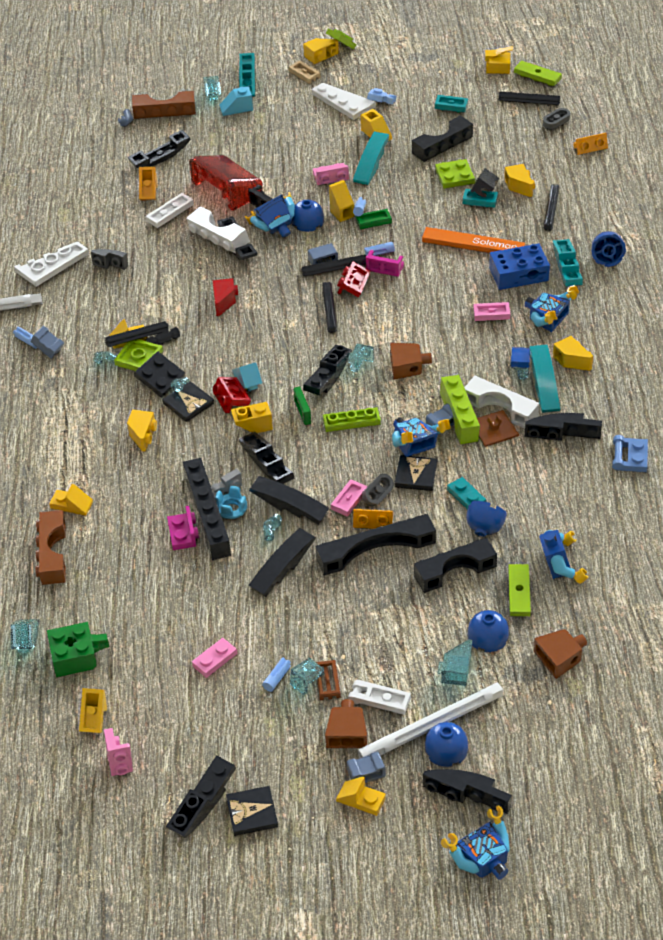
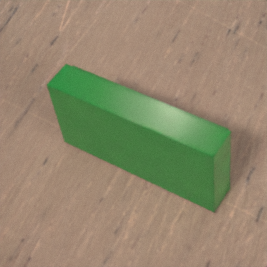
[355,209,392,230]
[293,386,311,425]

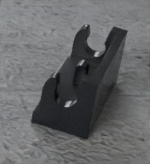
[470,168,499,197]
[248,185,272,207]

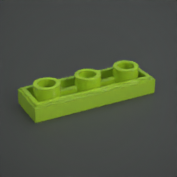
[514,60,562,86]
[323,407,381,432]
[508,564,531,617]

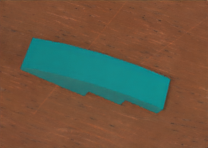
[239,53,255,97]
[353,131,389,185]
[553,239,583,286]
[529,344,560,413]

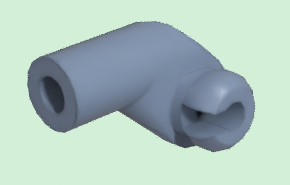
[118,109,133,127]

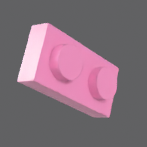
[473,302,510,321]
[331,479,367,517]
[192,638,237,678]

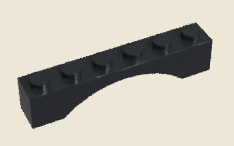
[182,458,231,561]
[315,514,436,576]

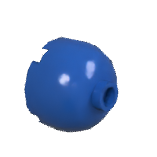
[292,200,324,232]
[591,231,626,267]
[466,501,507,537]
[467,610,509,652]
[425,722,469,767]

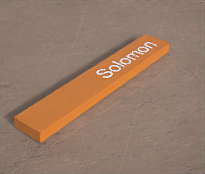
[422,227,525,253]

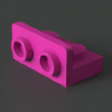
[167,506,199,551]

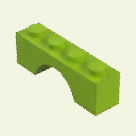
[440,375,480,444]

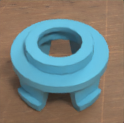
[215,486,247,519]

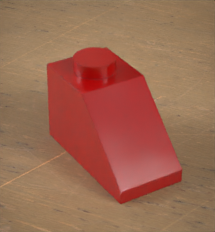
[212,278,238,316]

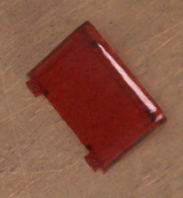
[189,155,263,211]

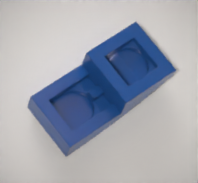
[511,347,530,368]

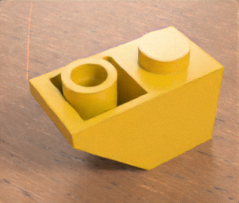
[303,38,339,65]
[360,109,392,141]
[504,164,535,197]
[329,180,354,222]
[553,336,593,371]
[231,402,273,433]
[127,409,157,452]

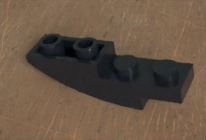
[303,345,352,396]
[524,413,602,441]
[166,755,236,838]
[423,769,512,814]

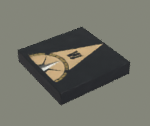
[162,381,214,422]
[395,455,438,491]
[226,786,278,836]

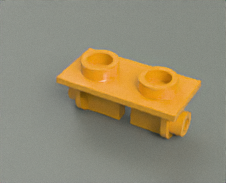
[573,132,608,155]
[353,509,393,529]

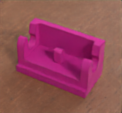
[366,250,404,277]

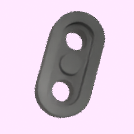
[543,108,570,130]
[362,474,394,506]

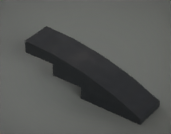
[239,432,295,484]
[249,476,329,525]
[249,528,316,597]

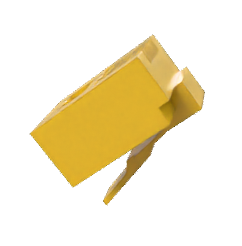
[485,46,513,74]

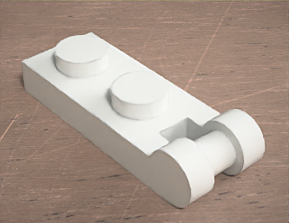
[347,680,411,715]

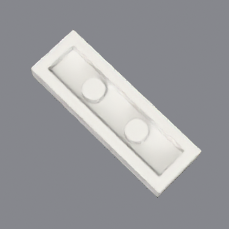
[146,193,194,228]

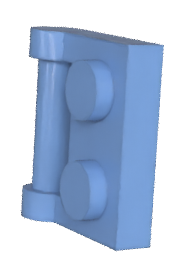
[612,435,648,472]

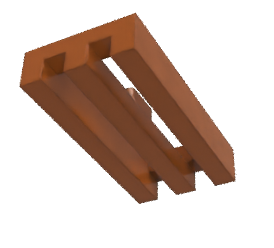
[315,660,341,701]

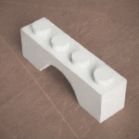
[186,206,250,254]
[464,376,539,429]

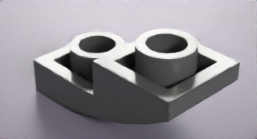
[91,249,129,270]

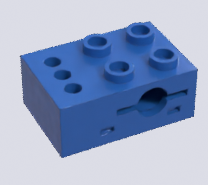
[489,243,550,290]

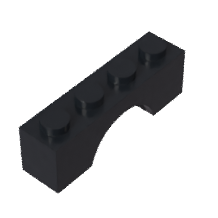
[412,115,473,162]
[414,537,497,593]

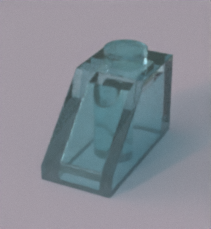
[202,76,221,100]
[11,619,39,653]
[438,639,472,686]

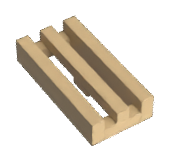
[289,61,321,84]

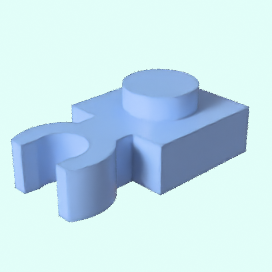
[367,88,397,104]

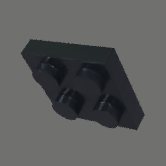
[134,351,185,398]

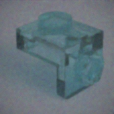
[348,343,374,372]
[290,657,324,695]

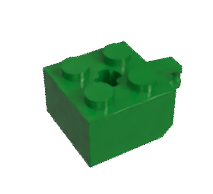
[47,621,109,678]

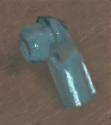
[93,351,118,364]
[510,363,530,380]
[171,377,189,392]
[263,514,282,541]

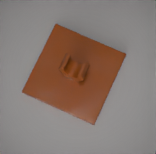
[477,410,519,447]

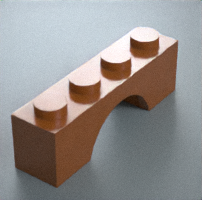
[132,91,196,119]
[35,510,66,585]

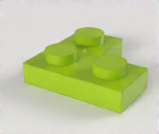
[325,28,357,50]

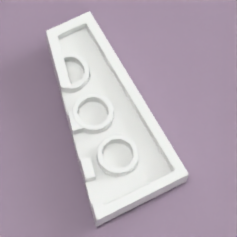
[311,83,376,120]
[14,242,89,287]

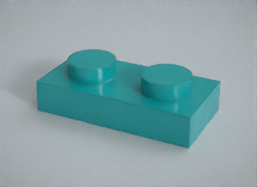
[434,95,468,113]
[462,189,498,208]
[447,477,486,510]

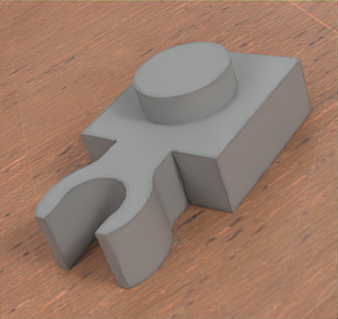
[211,469,242,497]

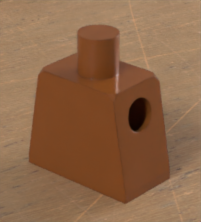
[390,343,432,380]
[534,629,587,679]
[325,699,367,748]

